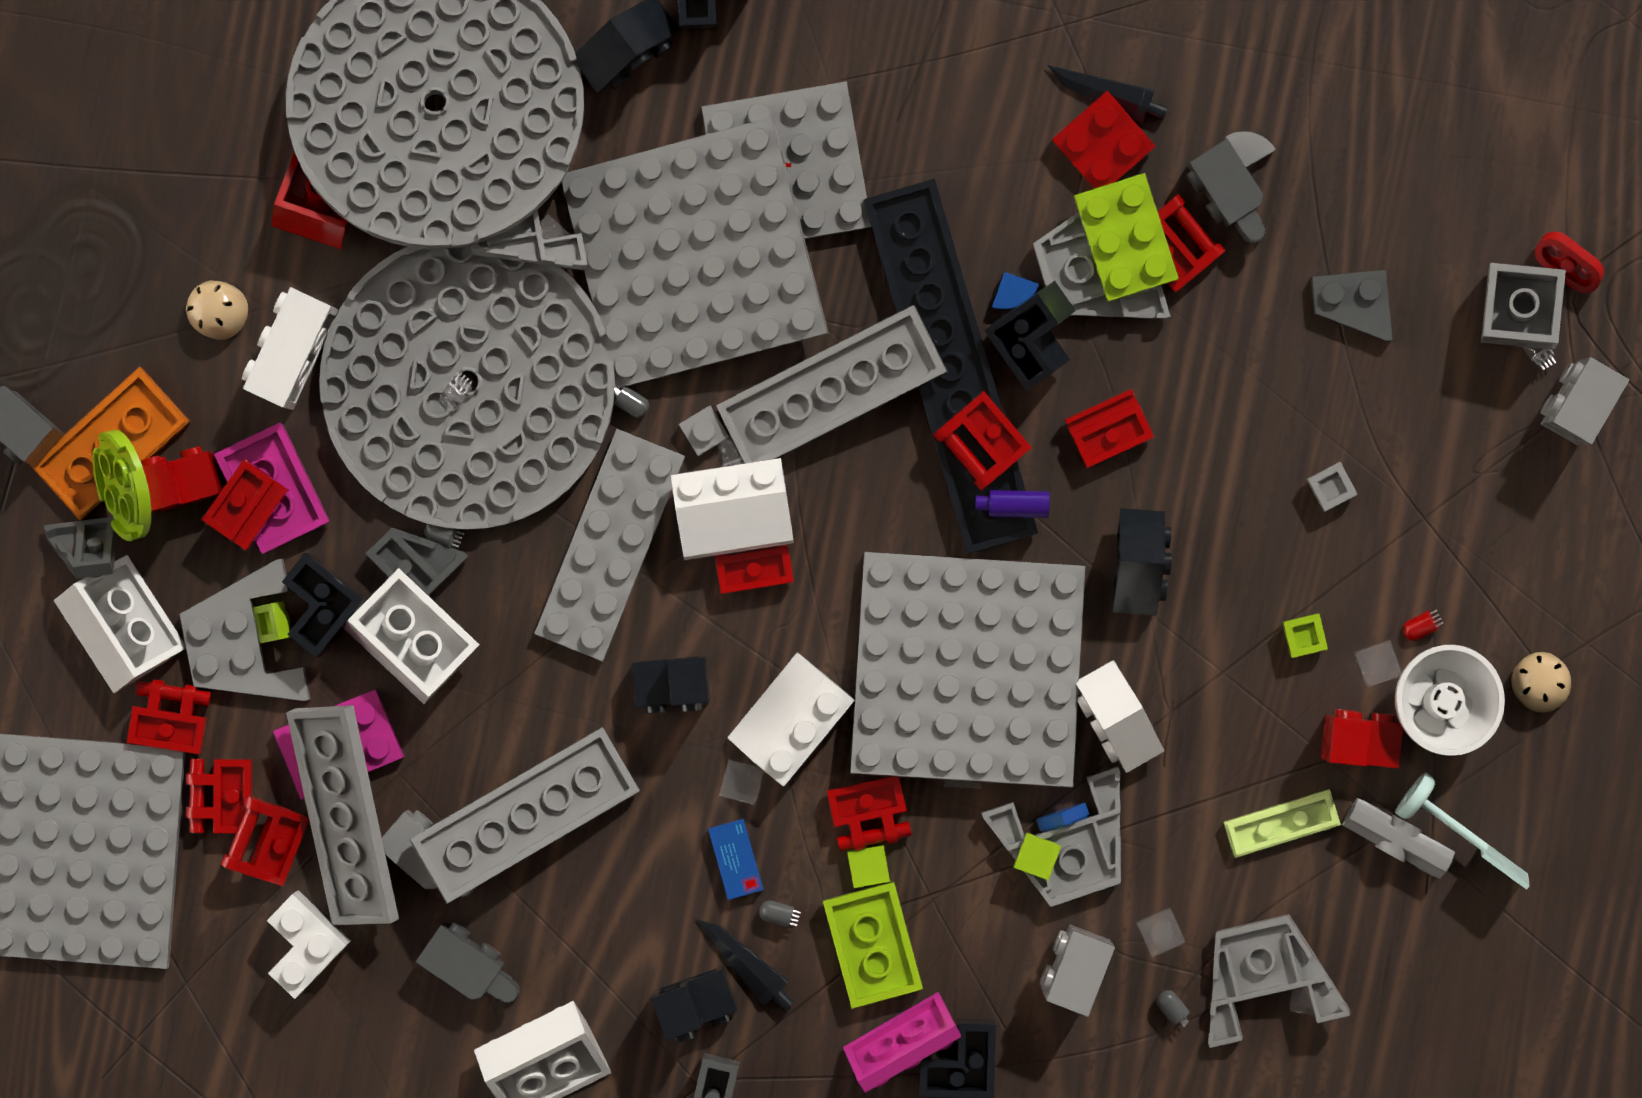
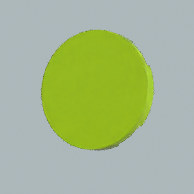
[92,429,151,541]

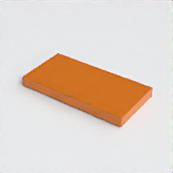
[31,367,191,520]

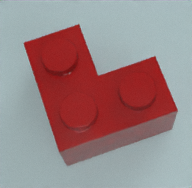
[140,446,223,514]
[1321,709,1403,768]

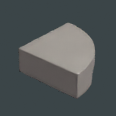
[1225,132,1276,167]

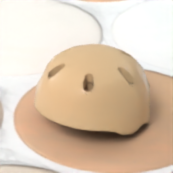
[186,280,248,340]
[1511,652,1571,712]

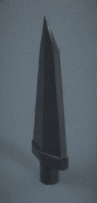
[1047,65,1168,125]
[695,919,795,1012]

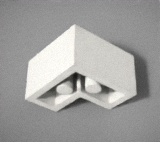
[1076,660,1165,773]
[267,890,351,999]

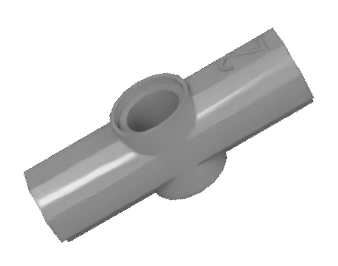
[1342,798,1455,879]

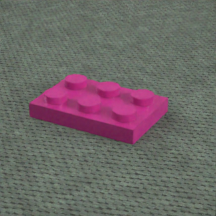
[214,422,330,554]
[273,689,405,799]
[843,992,962,1093]

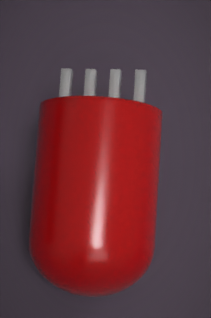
[1403,610,1444,641]

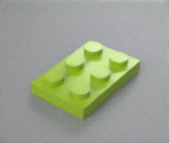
[1073,173,1179,302]
[823,881,923,1009]

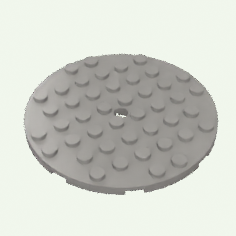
[286,0,584,249]
[319,245,615,529]

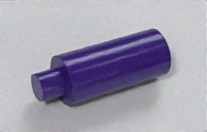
[975,490,1050,518]

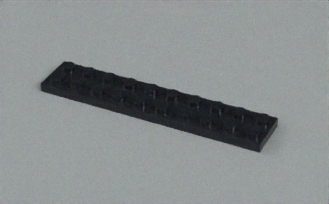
[864,178,1038,554]

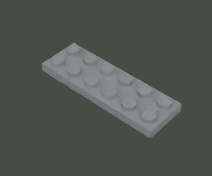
[716,305,948,464]
[534,429,686,661]
[286,705,399,925]
[409,727,640,904]

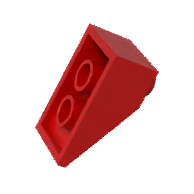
[271,151,351,249]

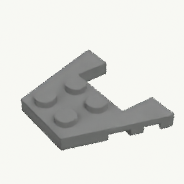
[470,210,588,270]
[1033,213,1171,319]
[180,559,311,701]
[981,766,1121,907]
[1208,914,1351,1048]

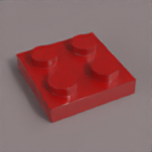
[1052,90,1156,189]

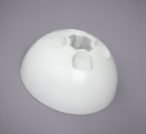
[1395,645,1505,756]

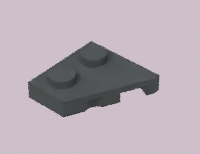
[1311,270,1393,342]
[44,517,117,579]
[365,528,469,596]

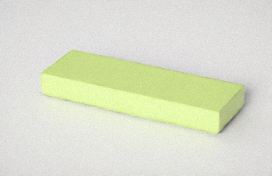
[1223,789,1341,858]

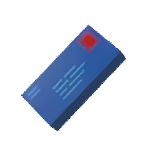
[708,818,764,900]

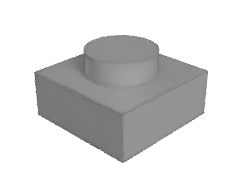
[679,405,729,456]
[1306,462,1358,512]

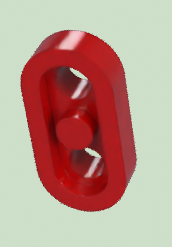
[1535,231,1604,293]

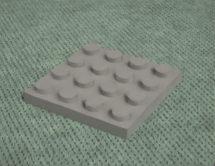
[701,81,872,239]

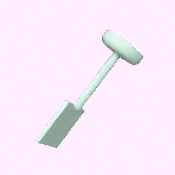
[1395,772,1530,890]

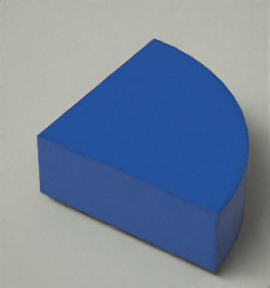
[992,272,1039,309]
[1036,803,1089,832]

